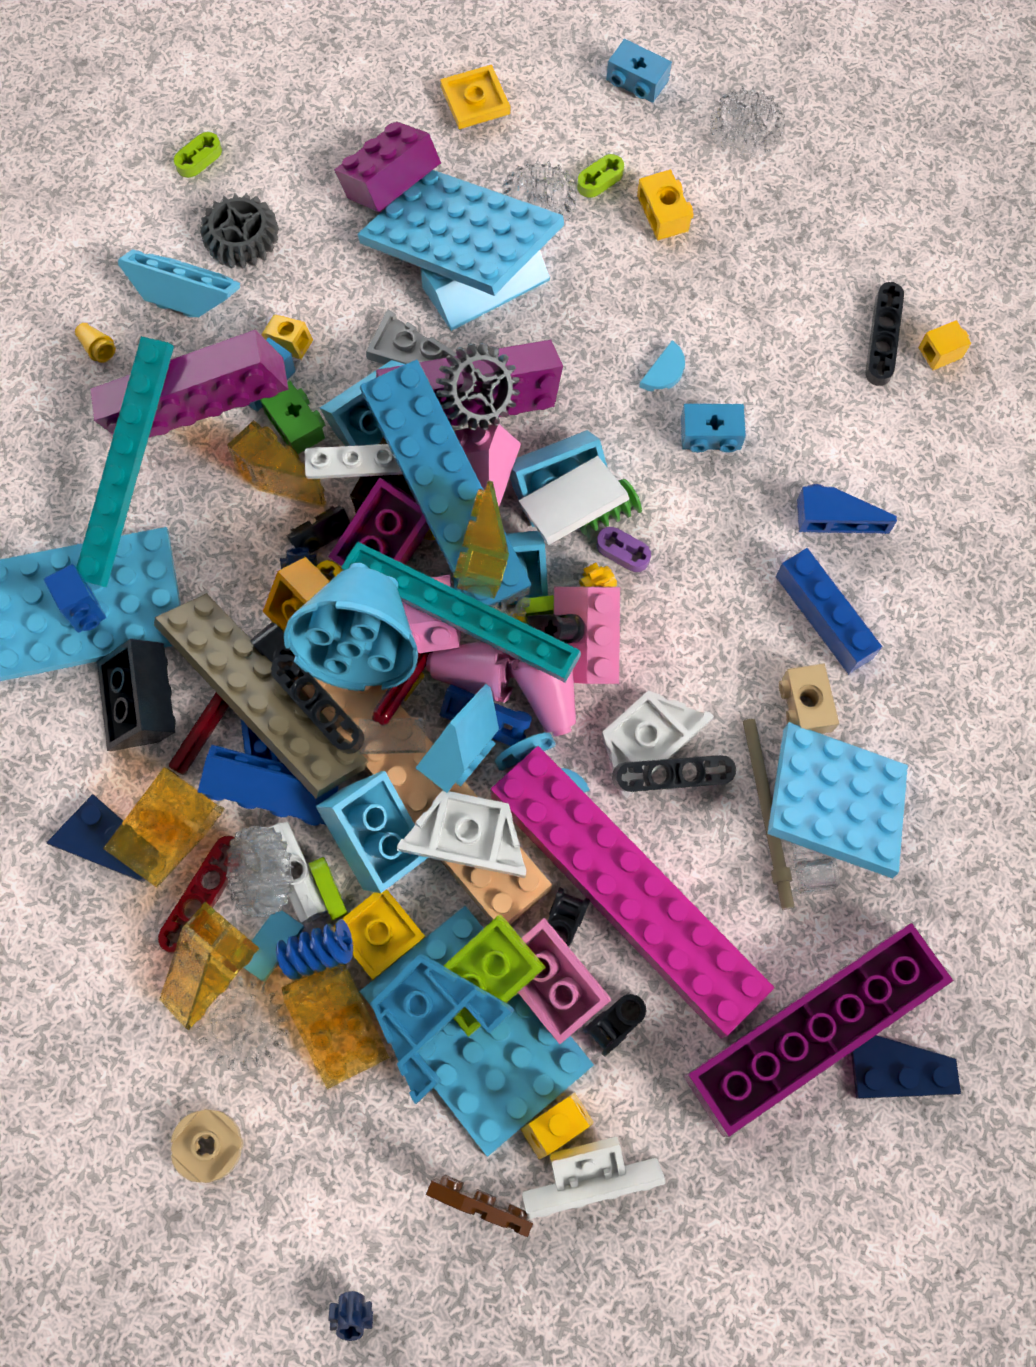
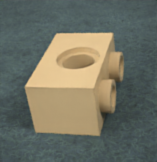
[779,663,839,734]

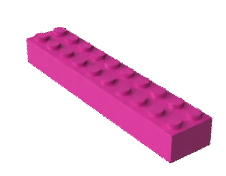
[490,746,775,1039]

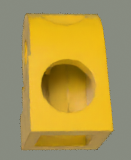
[261,315,313,360]

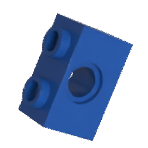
[43,564,107,633]

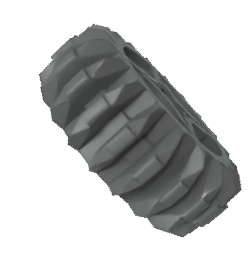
[200,193,279,269]
[436,343,520,430]

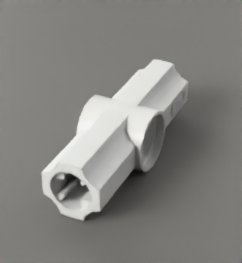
[261,822,328,924]

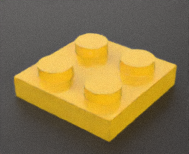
[440,64,511,129]
[333,889,426,980]

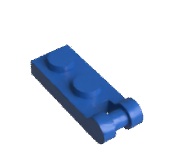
[439,684,532,746]

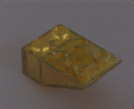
[227,420,326,507]
[453,480,509,599]
[103,767,225,887]
[159,902,259,1030]
[281,963,390,1089]

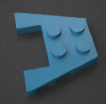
[370,954,514,1104]

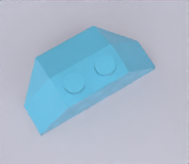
[118,249,240,317]

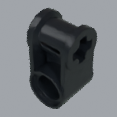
[526,614,585,644]
[250,622,297,682]
[548,887,590,948]
[582,994,647,1057]

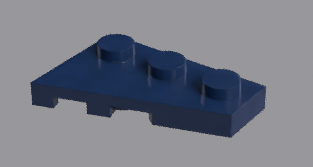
[46,794,165,883]

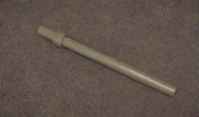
[743,719,795,910]

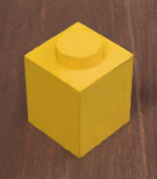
[918,320,971,371]

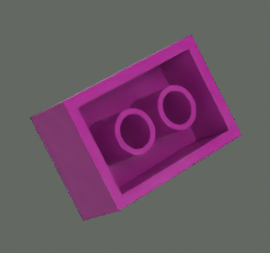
[334,121,441,212]
[328,478,430,566]

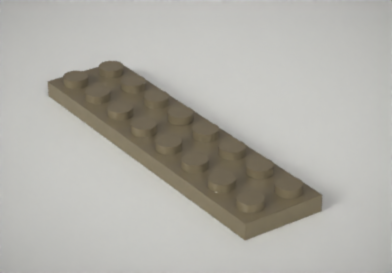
[154,593,368,798]

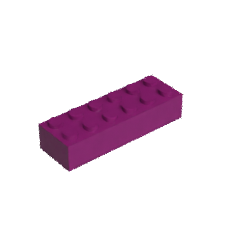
[90,329,289,438]
[376,339,563,439]

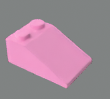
[454,424,521,514]

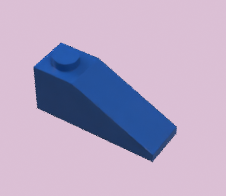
[797,484,897,534]

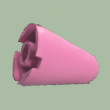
[426,642,516,703]
[509,644,576,736]

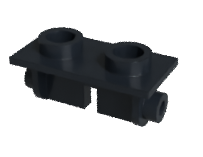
[286,505,350,554]

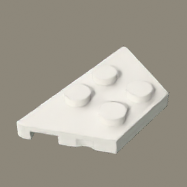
[602,691,714,800]
[397,790,526,878]

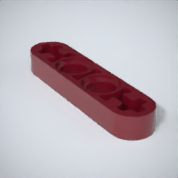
[158,836,245,954]

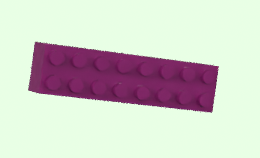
[683,923,954,1137]

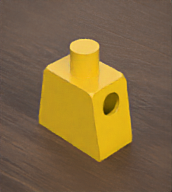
[520,1092,594,1160]

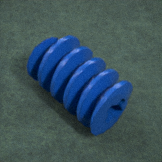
[276,919,353,980]

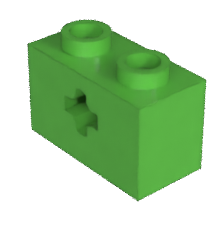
[260,381,326,456]

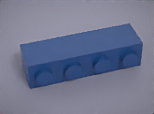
[776,548,882,675]
[197,744,339,826]

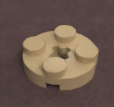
[171,1109,244,1183]

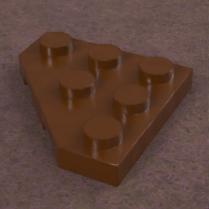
[426,1174,533,1237]

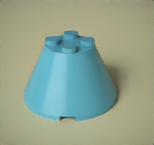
[284,563,418,691]

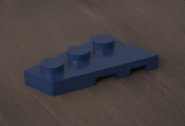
[851,1035,961,1099]

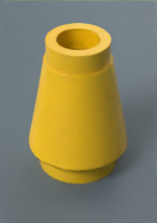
[75,323,116,363]

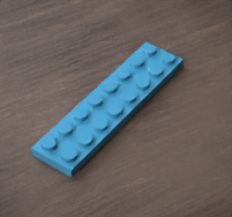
[360,359,532,606]

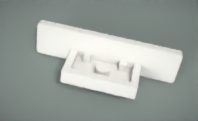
[305,444,402,479]
[522,1137,665,1219]

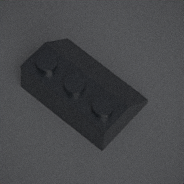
[97,639,176,751]

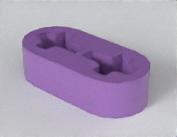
[597,527,651,572]

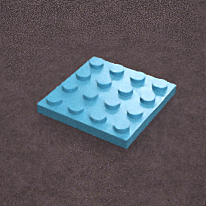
[767,722,908,879]

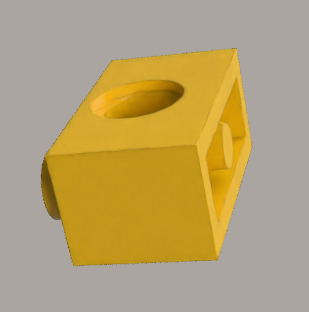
[637,169,694,241]

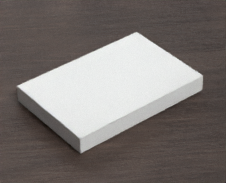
[519,456,629,545]

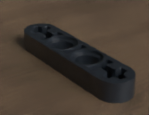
[865,282,904,386]
[271,654,365,754]
[612,755,736,792]

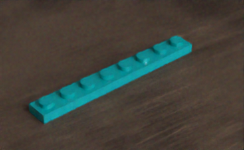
[76,336,174,588]
[341,542,581,683]

